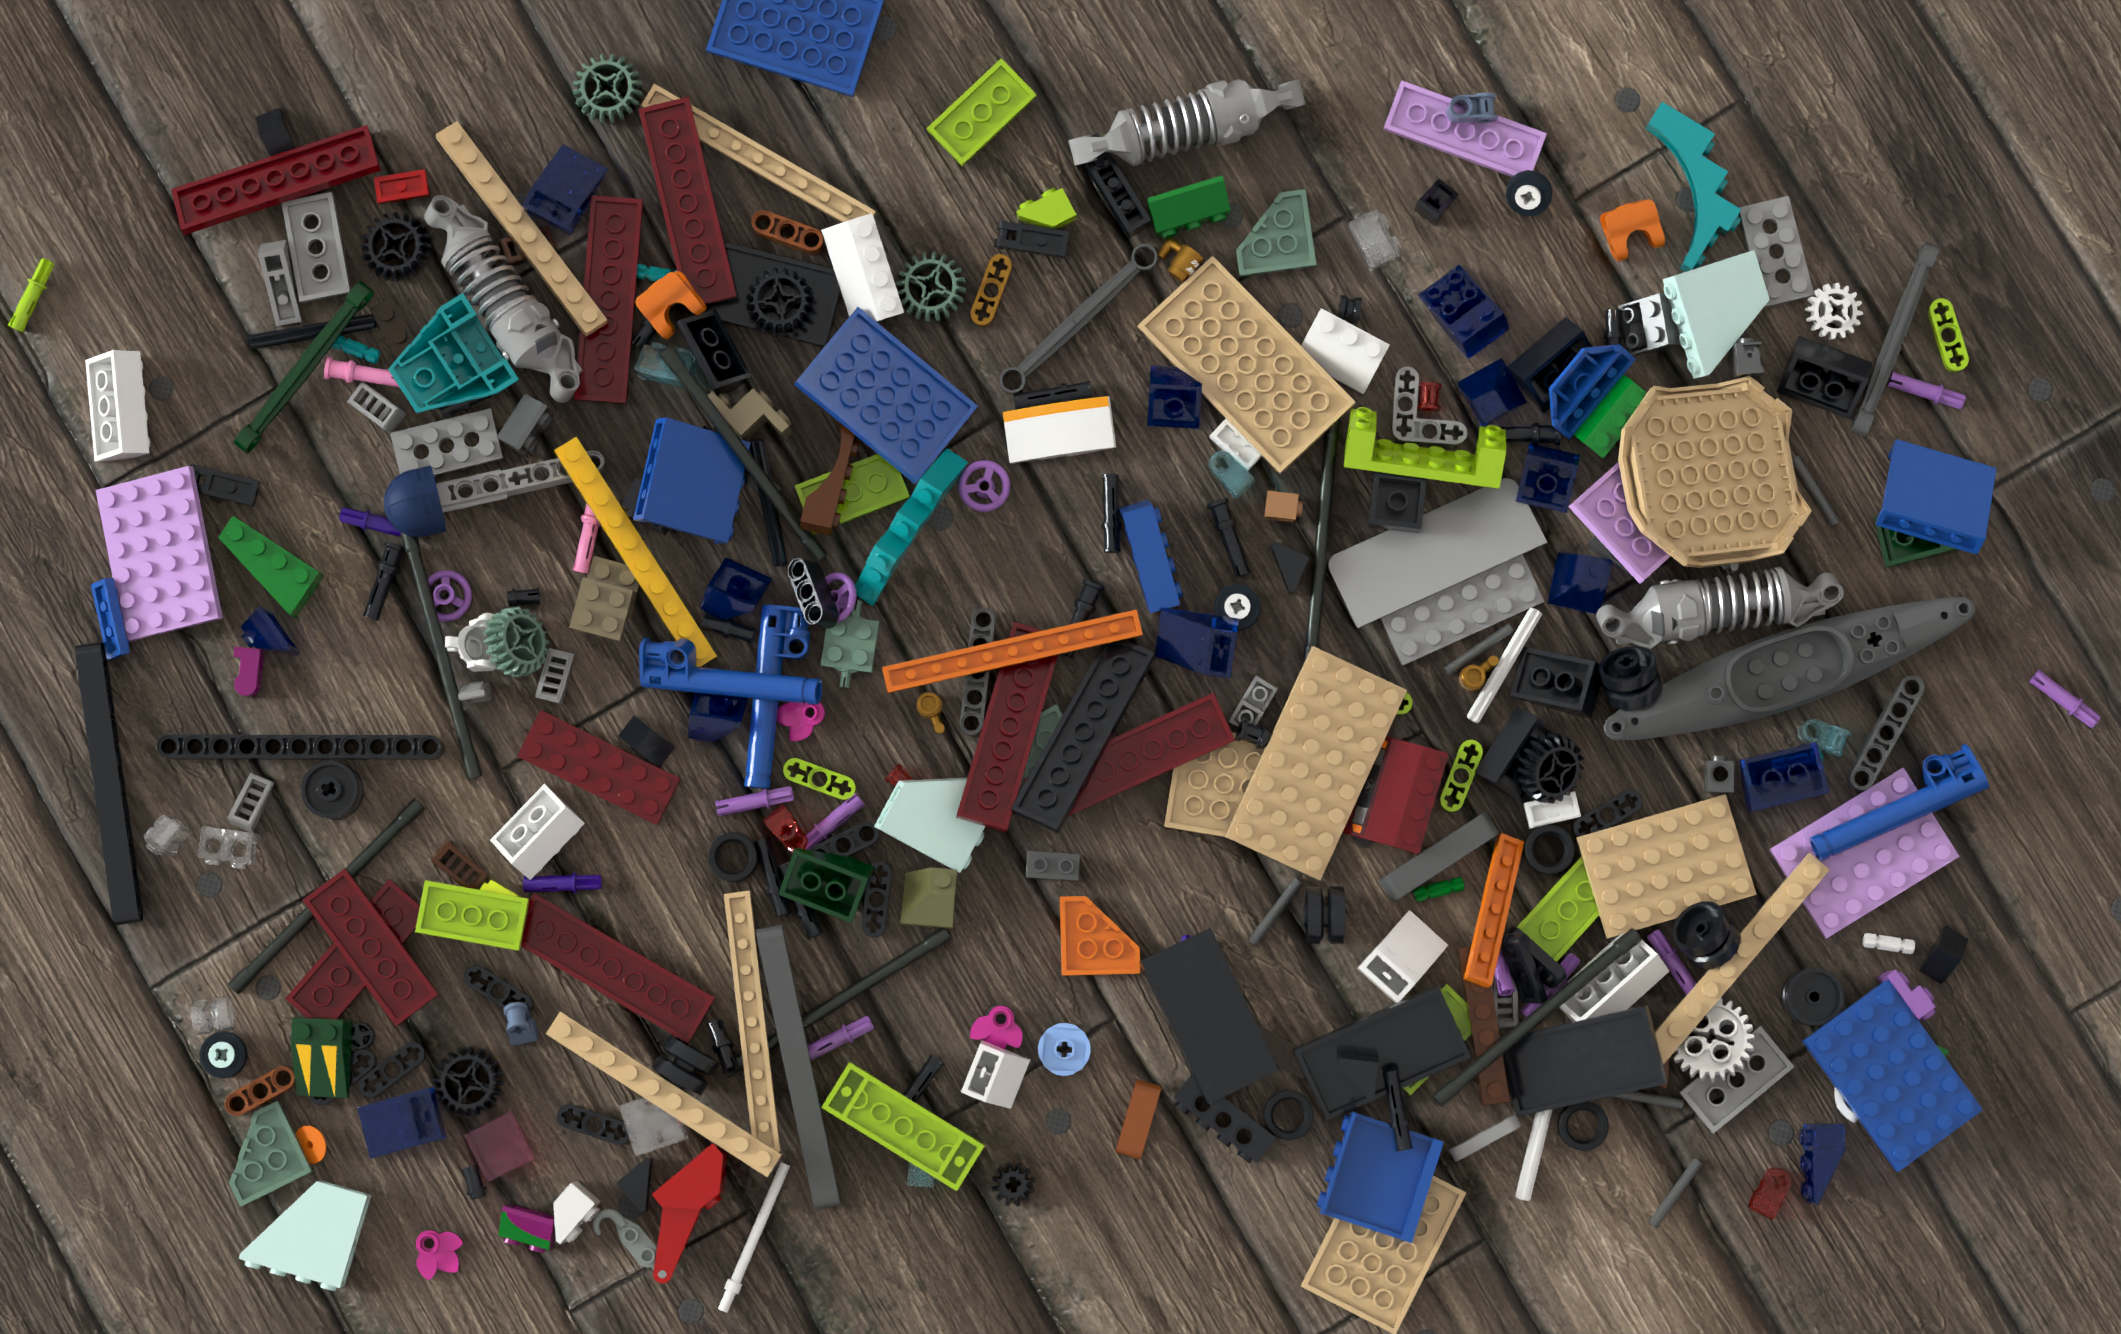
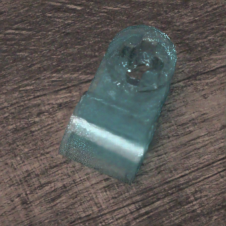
[1208,451,1256,499]
[1797,719,1851,757]

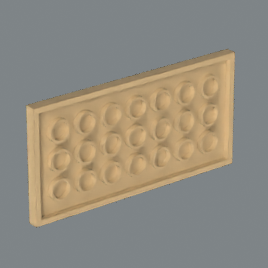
[1137,256,1356,474]
[1225,646,1407,880]

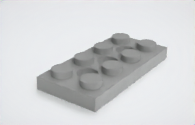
[281,192,351,303]
[1738,196,1814,308]
[390,408,504,477]
[1678,1026,1794,1134]

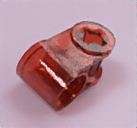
[763,804,808,853]
[1748,1167,1791,1220]

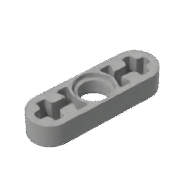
[1449,1114,1522,1162]

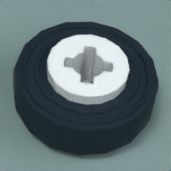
[1506,170,1553,216]
[1214,584,1261,631]

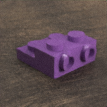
[1876,970,1936,1021]

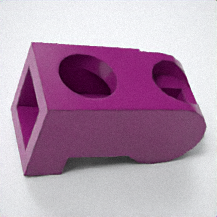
[233,647,265,697]

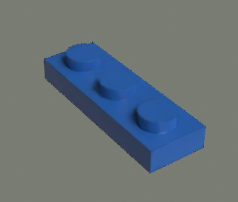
[91,578,130,660]

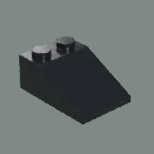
[1510,647,1602,718]

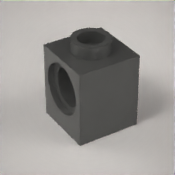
[1704,756,1734,794]

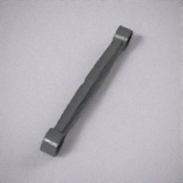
[1850,241,1940,437]
[1000,244,1157,395]

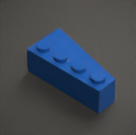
[1119,500,1183,613]

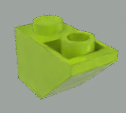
[1016,188,1077,229]

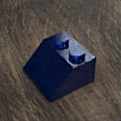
[1516,443,1580,513]

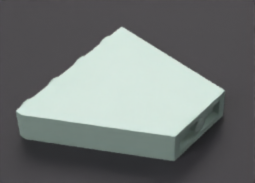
[1663,250,1770,379]
[874,778,985,873]
[239,1180,372,1291]

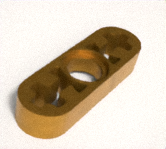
[971,254,1012,327]

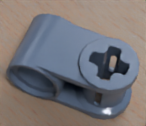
[1446,92,1498,124]
[504,1002,538,1046]

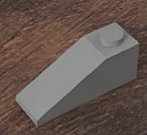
[258,240,302,326]

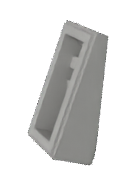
[347,381,406,433]
[535,648,575,705]
[458,680,492,704]
[227,772,275,833]
[1492,972,1519,1028]

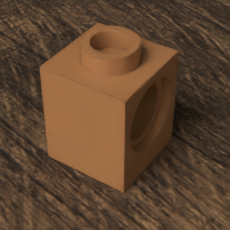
[1264,491,1303,523]

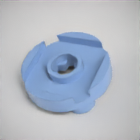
[1038,1023,1091,1076]

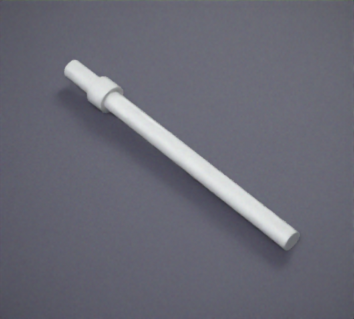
[718,1162,790,1313]

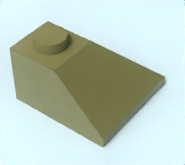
[900,868,958,929]

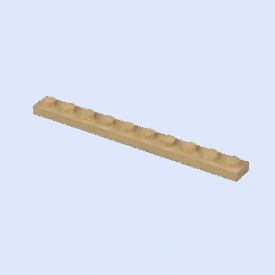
[641,84,876,223]
[436,121,607,337]
[1655,853,1829,1064]
[724,891,781,1152]
[546,1012,782,1177]

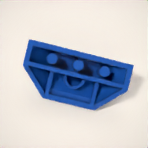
[1549,344,1636,439]

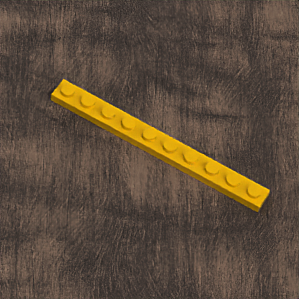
[554,437,717,667]

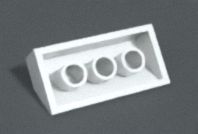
[821,213,904,322]
[85,350,150,462]
[1558,934,1670,1022]

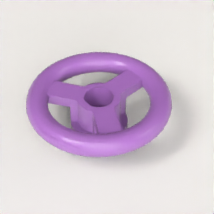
[958,460,1010,512]
[428,570,472,622]
[825,572,856,623]

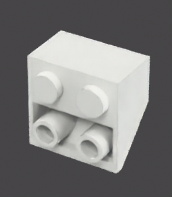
[961,1040,1030,1109]
[553,1181,601,1244]

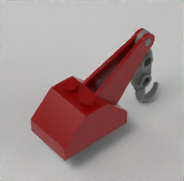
[593,1143,728,1284]

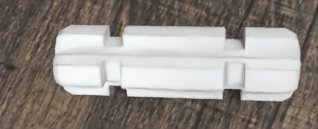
[1863,933,1915,954]

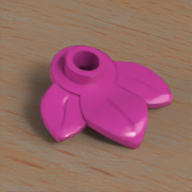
[777,702,825,741]
[970,1006,1023,1049]
[416,1230,463,1280]

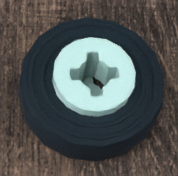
[199,1031,248,1079]

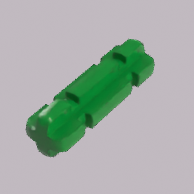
[1413,877,1465,902]

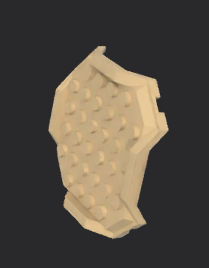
[1618,376,1812,568]

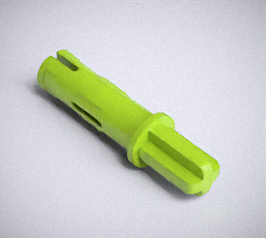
[7,258,54,333]

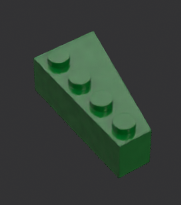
[218,516,325,618]

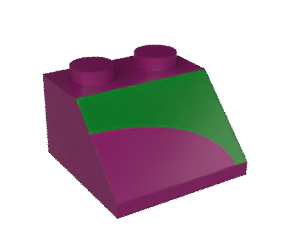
[498,1204,556,1253]

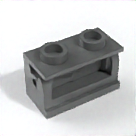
[1728,338,1764,380]
[1026,851,1080,882]

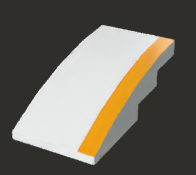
[1003,396,1116,464]

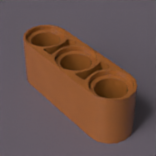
[751,210,825,256]
[225,1066,296,1116]
[1115,1079,1162,1160]

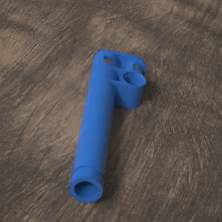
[744,605,810,789]
[639,637,823,705]
[1809,744,1989,861]

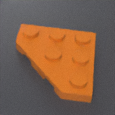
[1060,896,1140,976]

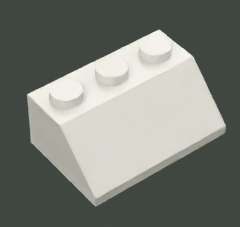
[1301,308,1390,395]
[490,784,585,880]

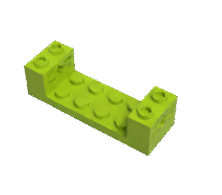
[1344,407,1506,489]
[821,1062,985,1191]

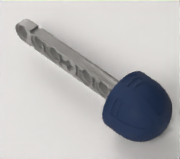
[384,451,605,537]

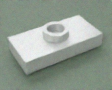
[1209,419,1262,473]
[1523,791,1581,829]

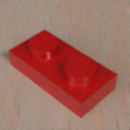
[374,169,430,205]

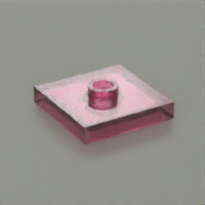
[464,1111,536,1183]

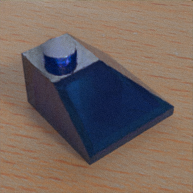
[1456,358,1527,426]
[1147,366,1202,429]
[1547,553,1613,614]
[700,558,772,620]
[241,606,300,656]
[688,693,748,742]

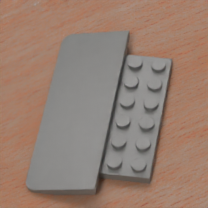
[1328,478,1547,666]

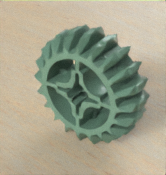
[573,54,643,123]
[896,252,966,322]
[483,607,550,677]

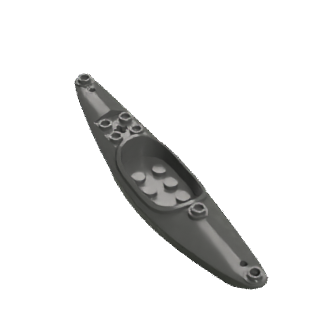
[1603,597,1976,740]

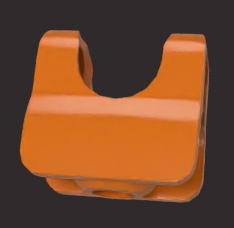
[1600,199,1665,262]
[635,271,706,339]

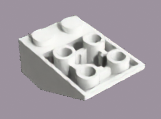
[1357,910,1448,1003]

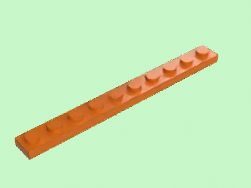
[882,609,1143,693]

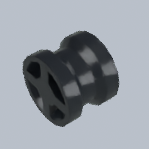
[1338,295,1362,323]
[351,1023,376,1049]

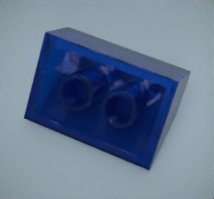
[1740,742,1830,814]

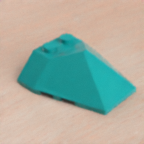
[388,293,519,414]

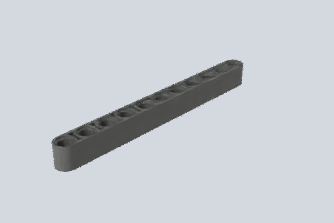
[756,924,841,1211]

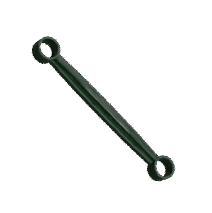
[233,281,374,454]

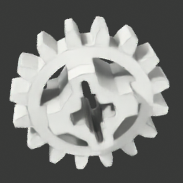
[1805,283,1863,340]

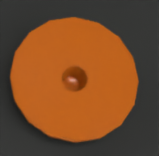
[295,1126,327,1164]

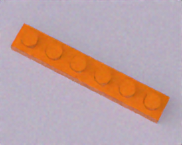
[1464,833,1524,988]

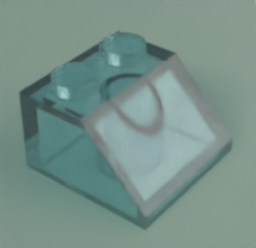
[634,342,697,389]

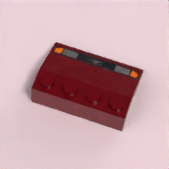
[1342,737,1449,856]

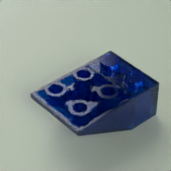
[522,144,608,236]
[1418,265,1510,359]
[1155,608,1239,679]
[357,1087,447,1159]
[1799,1123,1845,1205]

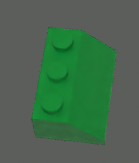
[1147,176,1231,239]
[1573,374,1647,459]

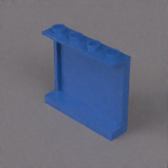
[633,417,751,544]
[1876,439,1997,555]
[1316,1112,1444,1243]

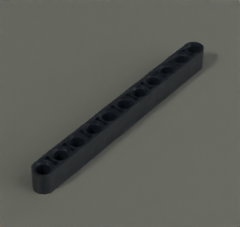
[75,642,143,926]
[156,734,445,760]

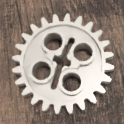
[1673,997,1755,1082]

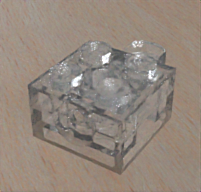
[619,1097,704,1156]

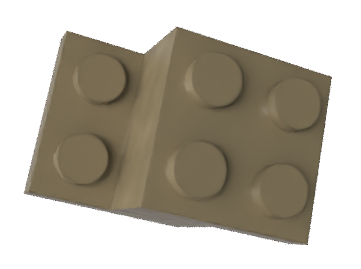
[708,389,792,441]
[569,556,640,642]

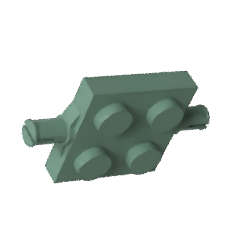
[820,600,881,689]

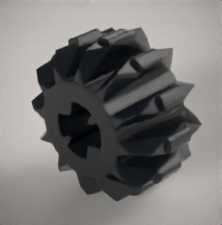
[991,1162,1036,1207]

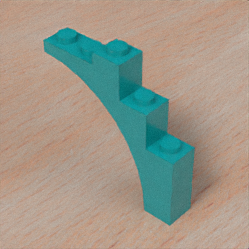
[1645,102,1742,272]
[855,448,968,606]

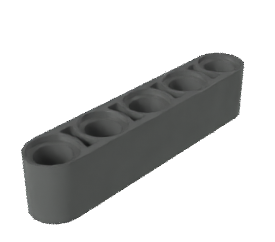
[960,608,996,737]
[1846,676,1925,791]
[1379,811,1500,902]

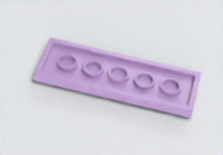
[1383,80,1547,177]

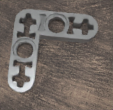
[1391,366,1468,446]

